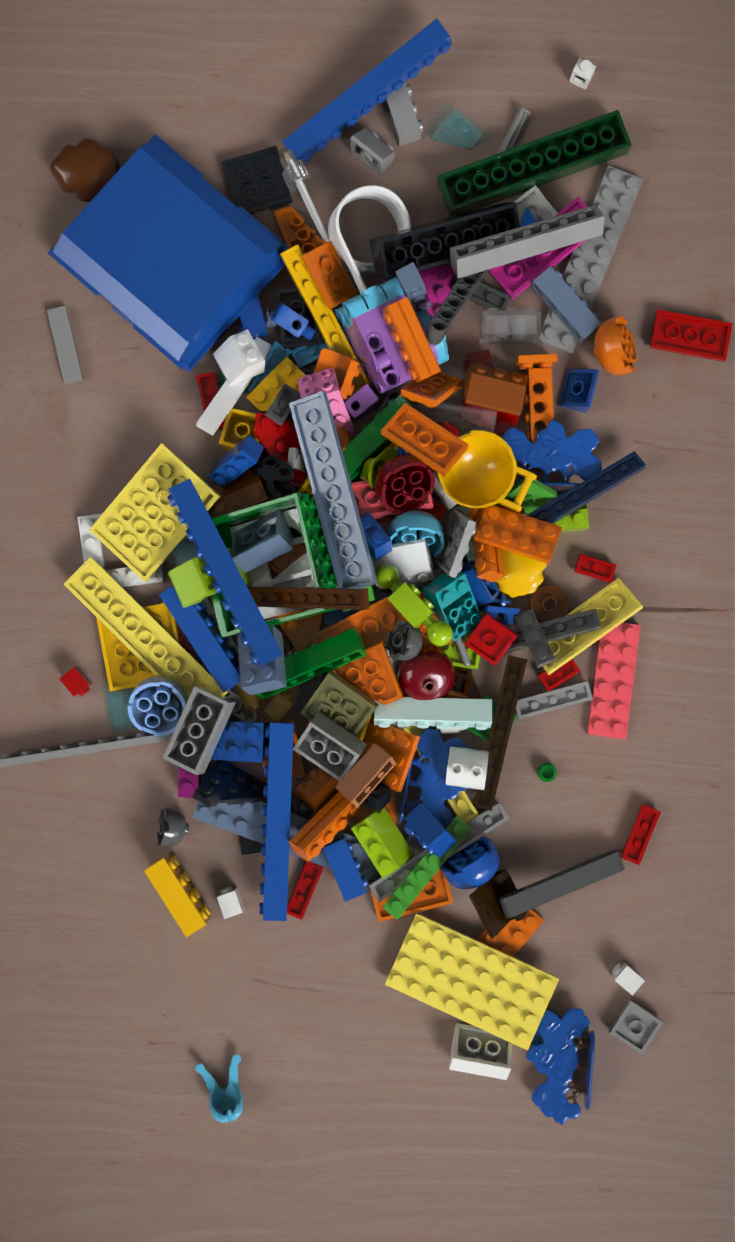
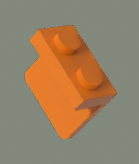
[314,348,361,399]

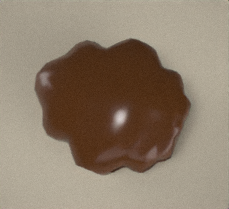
[50,139,120,202]

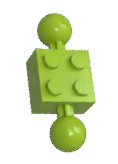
[375,563,453,646]

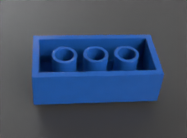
[210,720,270,762]

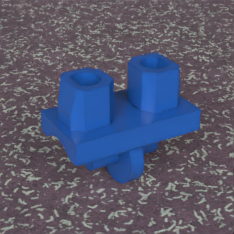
[481,593,520,625]

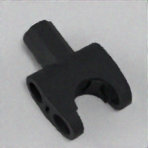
[249,455,297,499]

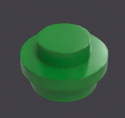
[537,763,557,782]

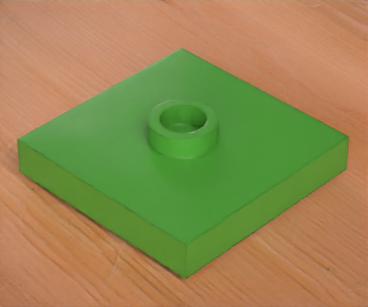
[504,477,557,514]

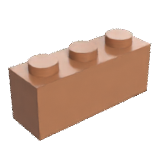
[335,743,397,808]

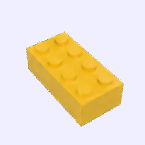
[144,853,211,938]

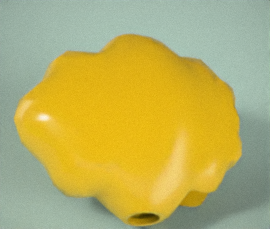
[494,549,547,598]

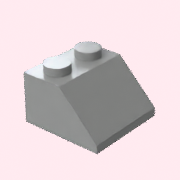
[350,129,395,177]

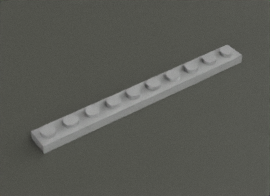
[0,732,174,767]

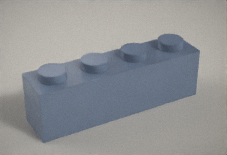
[395,262,431,313]
[531,266,602,343]

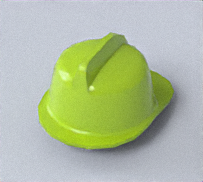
[360,448,398,490]

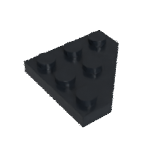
[192,760,268,807]

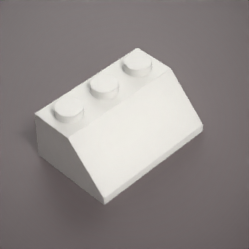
[370,539,434,589]
[449,1023,512,1080]

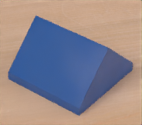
[558,369,600,413]

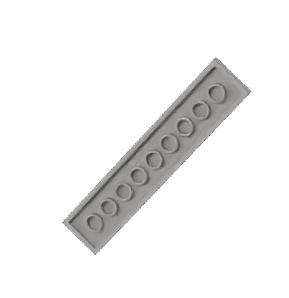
[536,165,643,355]

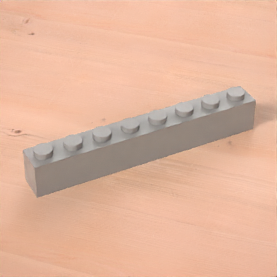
[450,205,604,278]

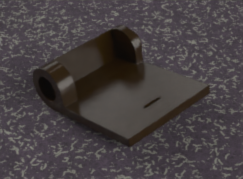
[469,868,528,939]

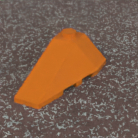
[273,206,327,255]

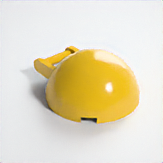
[438,430,537,512]

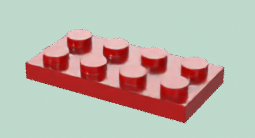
[649,309,733,362]

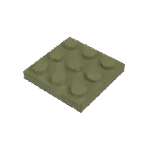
[300,670,379,736]

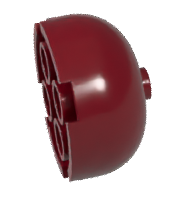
[374,455,435,515]
[396,645,455,700]

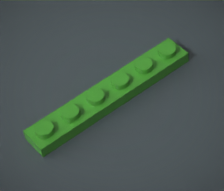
[382,816,472,920]

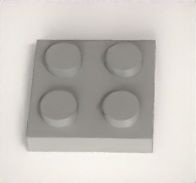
[609,999,664,1055]

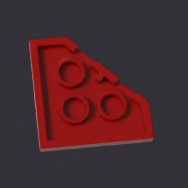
[253,412,305,483]

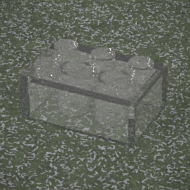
[479,308,541,344]

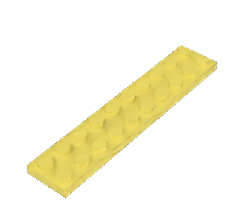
[64,557,228,700]

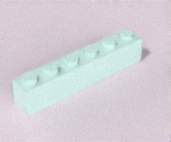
[374,697,492,730]

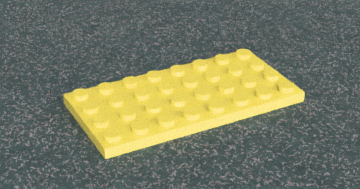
[385,913,559,1050]

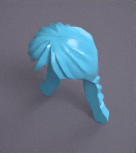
[195,1055,243,1123]

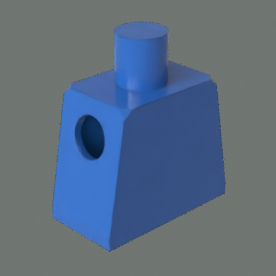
[270,302,316,340]

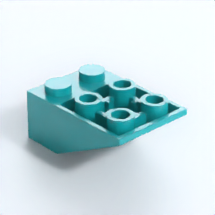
[422,572,482,642]

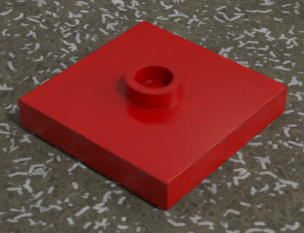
[464,612,518,666]

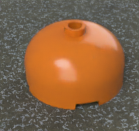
[593,315,637,376]

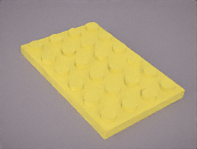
[89,443,221,582]

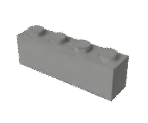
[385,83,423,146]

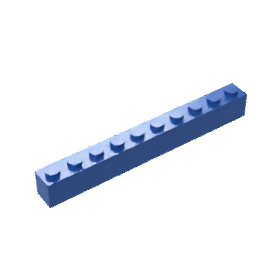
[282,19,452,165]
[167,479,282,668]
[259,722,294,921]

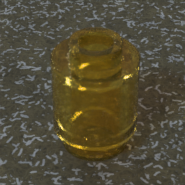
[237,686,263,712]

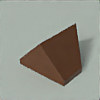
[448,666,482,699]

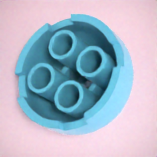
[386,510,445,557]

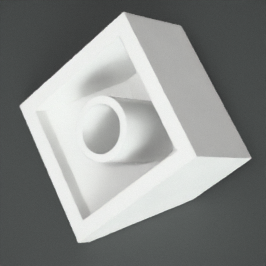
[213,329,265,386]

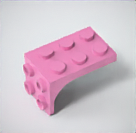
[298,368,357,439]

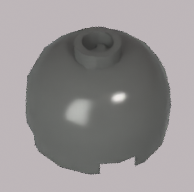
[385,620,423,661]
[156,808,189,847]

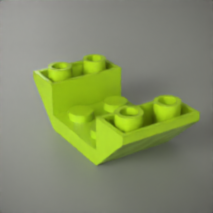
[168,548,253,608]

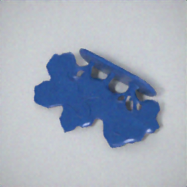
[501,419,602,486]
[399,728,468,844]

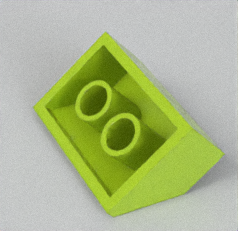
[351,807,414,878]

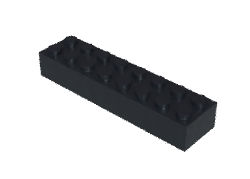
[369,202,520,280]

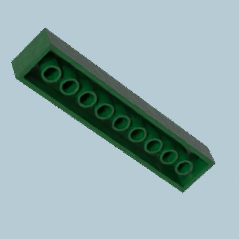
[437,110,632,217]

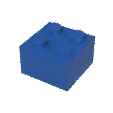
[404,803,457,857]

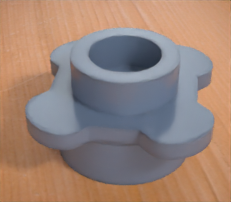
[265,308,279,330]

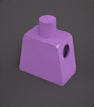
[345,384,383,421]

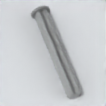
[498,107,531,153]

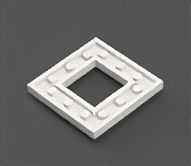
[77,513,165,588]

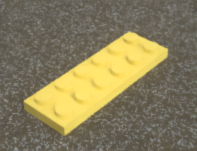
[527,578,643,675]

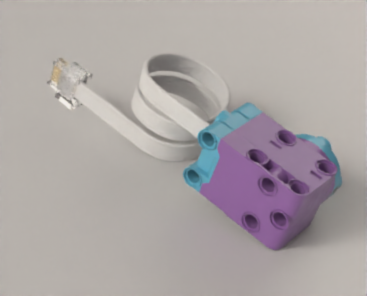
[280,149,449,394]

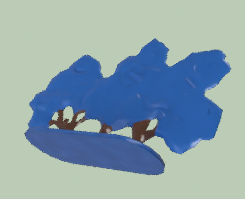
[525,1008,595,1125]

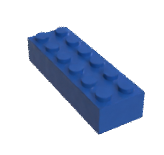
[159,585,240,693]

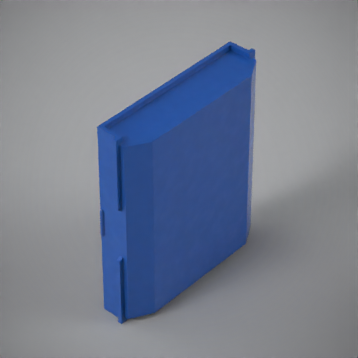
[48,134,290,373]

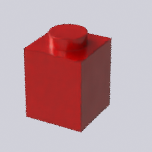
[59,667,92,697]

